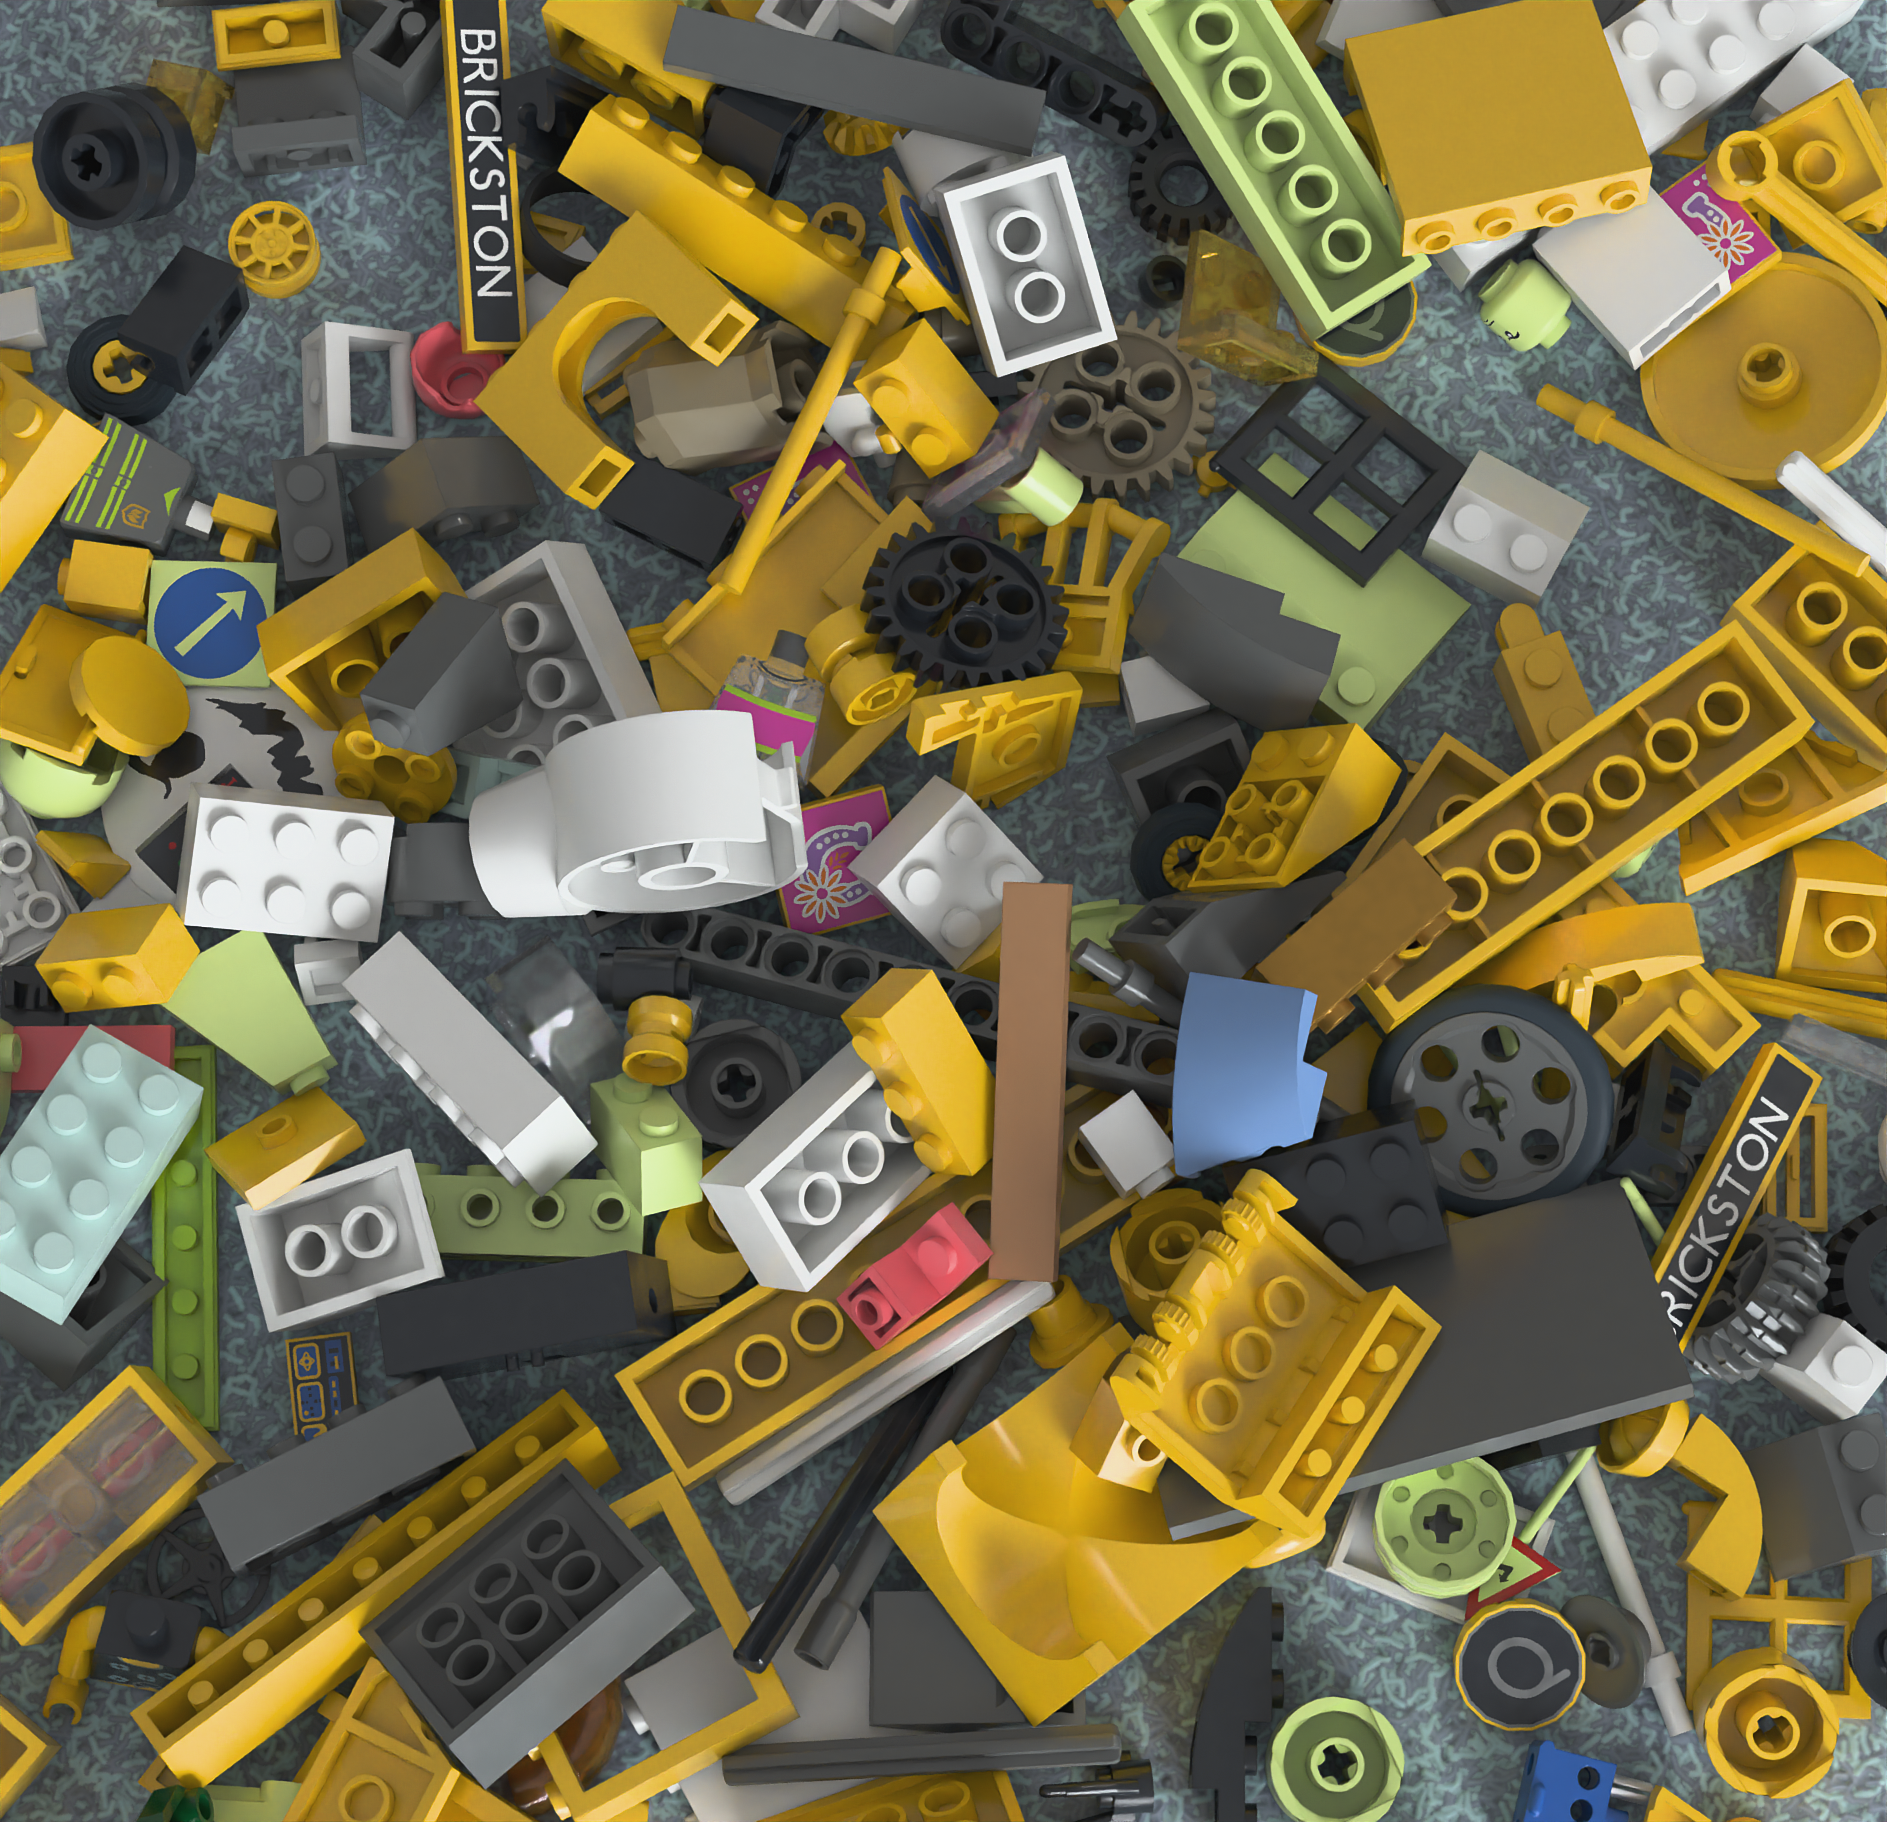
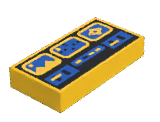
[285,1331,359,1441]

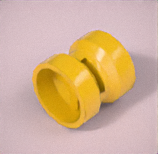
[622,995,693,1086]

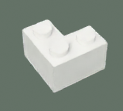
[755,0,923,55]

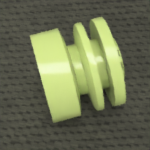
[1372,1457,1517,1599]

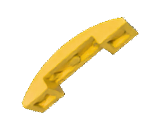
[1453,902,1705,1031]

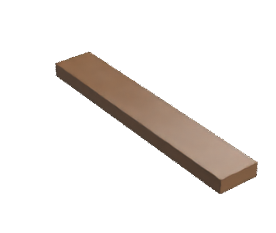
[989,882,1073,1282]

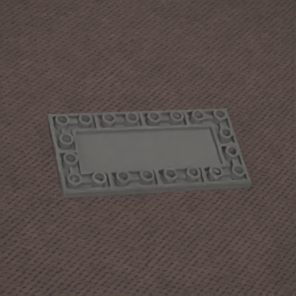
[1118,1177,1695,1541]

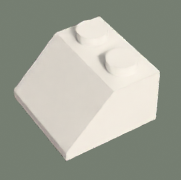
[1421,450,1590,610]

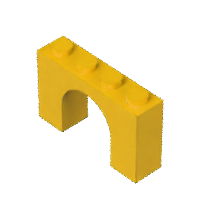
[473,210,759,510]

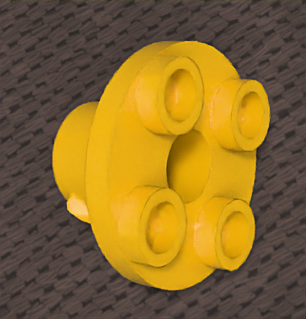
[332,713,457,824]

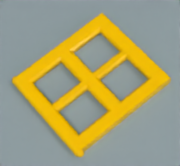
[1681,1500,1872,1719]

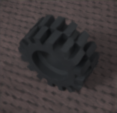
[1128,125,1233,246]

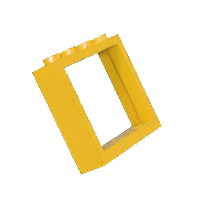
[528,1471,800,1822]

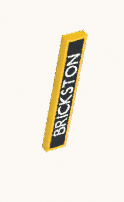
[440,0,527,354]
[1650,1042,1823,1353]

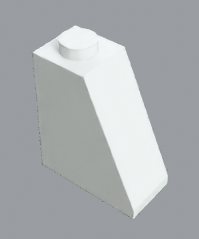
[1758,1312,1887,1425]

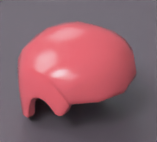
[410,321,506,419]

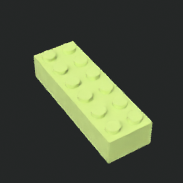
[1116,0,1432,342]

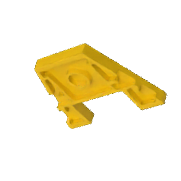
[906,671,1083,810]

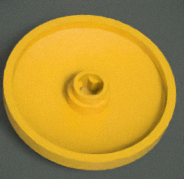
[1640,252,1887,490]

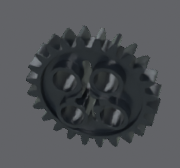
[860,517,1069,694]

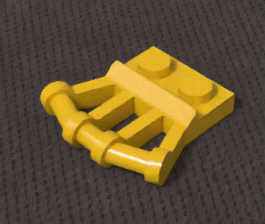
[998,498,1171,674]

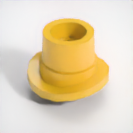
[1028,1275,1114,1369]

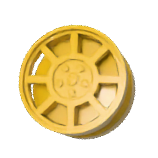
[228,201,321,299]

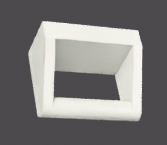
[301,321,417,460]

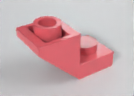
[836,1202,994,1351]

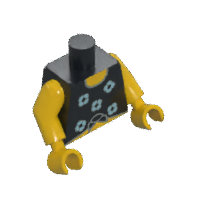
[43,1590,230,1725]

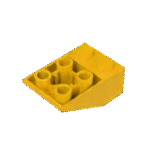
[1187,723,1402,893]

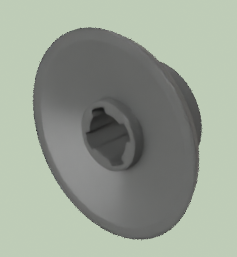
[1559,1595,1651,1709]

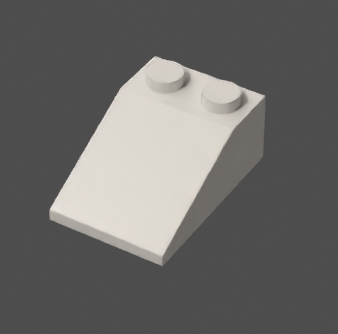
[235,1149,445,1333]

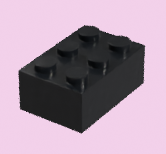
[1222,1099,1449,1269]

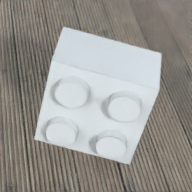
[847,775,1044,970]

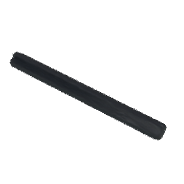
[733,1366,953,1674]

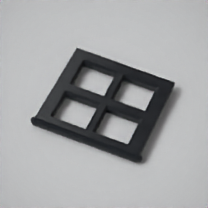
[1209,350,1468,588]

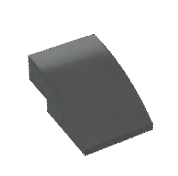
[1129,552,1341,732]

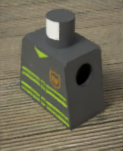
[59,413,217,557]

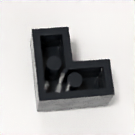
[697,84,825,200]

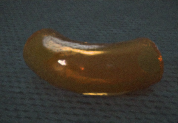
[507,1674,624,1818]

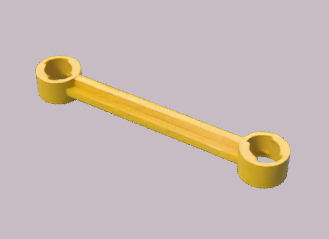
[1705,131,1887,307]

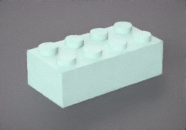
[0,1024,204,1325]

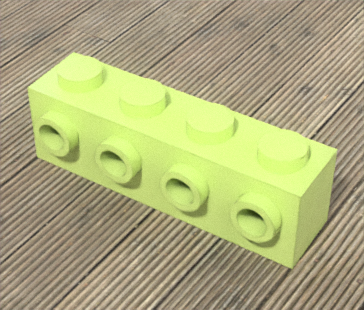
[415,1163,648,1263]

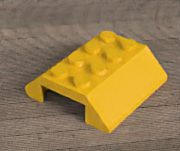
[1110,1169,1442,1538]

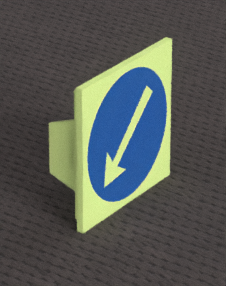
[146,560,278,688]

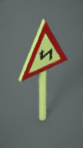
[1464,1445,1597,1622]

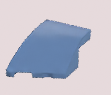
[1172,972,1327,1179]

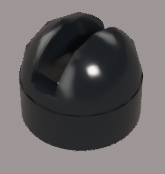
[1138,255,1192,310]

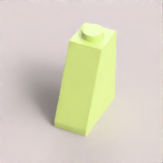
[157,930,338,1097]

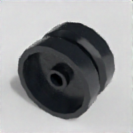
[32,82,197,231]

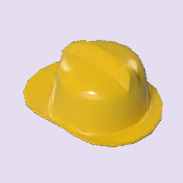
[655,1150,750,1299]

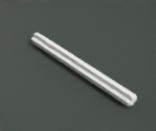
[716,1280,1055,1506]

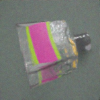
[708,630,826,792]

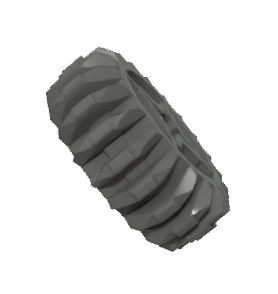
[1682,1212,1831,1385]

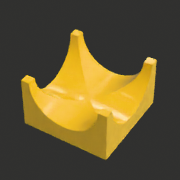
[872,1321,1284,1728]

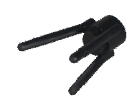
[1039,1750,1154,1822]

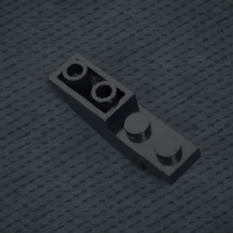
[1188,1587,1284,1822]

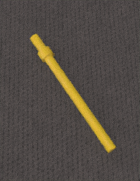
[718,247,902,595]
[1536,383,1871,577]

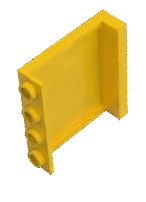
[1343,0,1652,257]
[662,459,937,799]

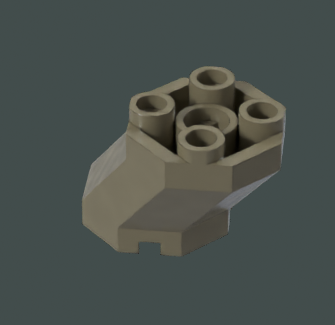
[623,320,834,477]

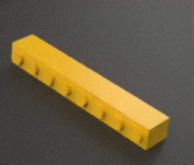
[129,1388,622,1790]

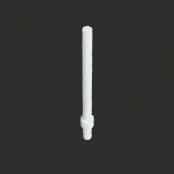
[1565,1451,1695,1737]

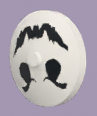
[101,680,346,914]

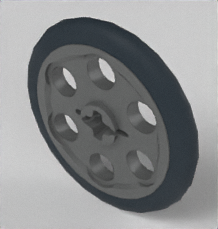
[1367,983,1615,1218]

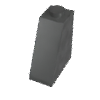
[360,592,523,756]

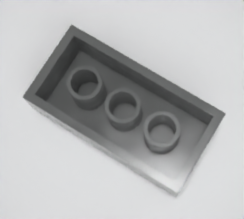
[196,1373,477,1580]

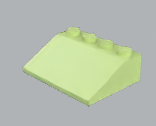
[1177,452,1471,733]

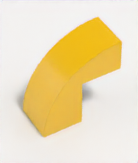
[1665,1413,1763,1602]

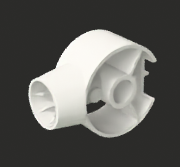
[469,710,808,918]

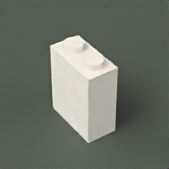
[1532,185,1732,370]

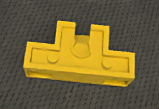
[1543,876,1761,1082]

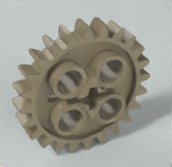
[1013,309,1216,507]

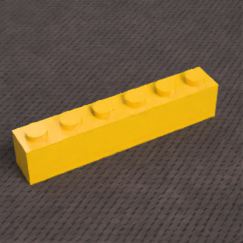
[557,93,917,362]

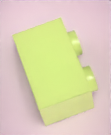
[590,1072,702,1216]

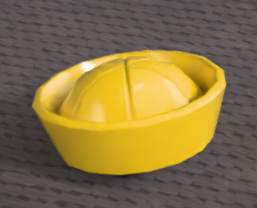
[1595,1399,1690,1478]

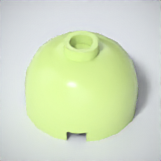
[0,737,129,819]

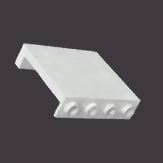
[621,1563,927,1822]

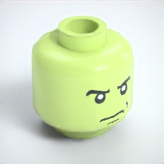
[1478,259,1572,351]

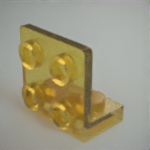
[1177,229,1319,387]

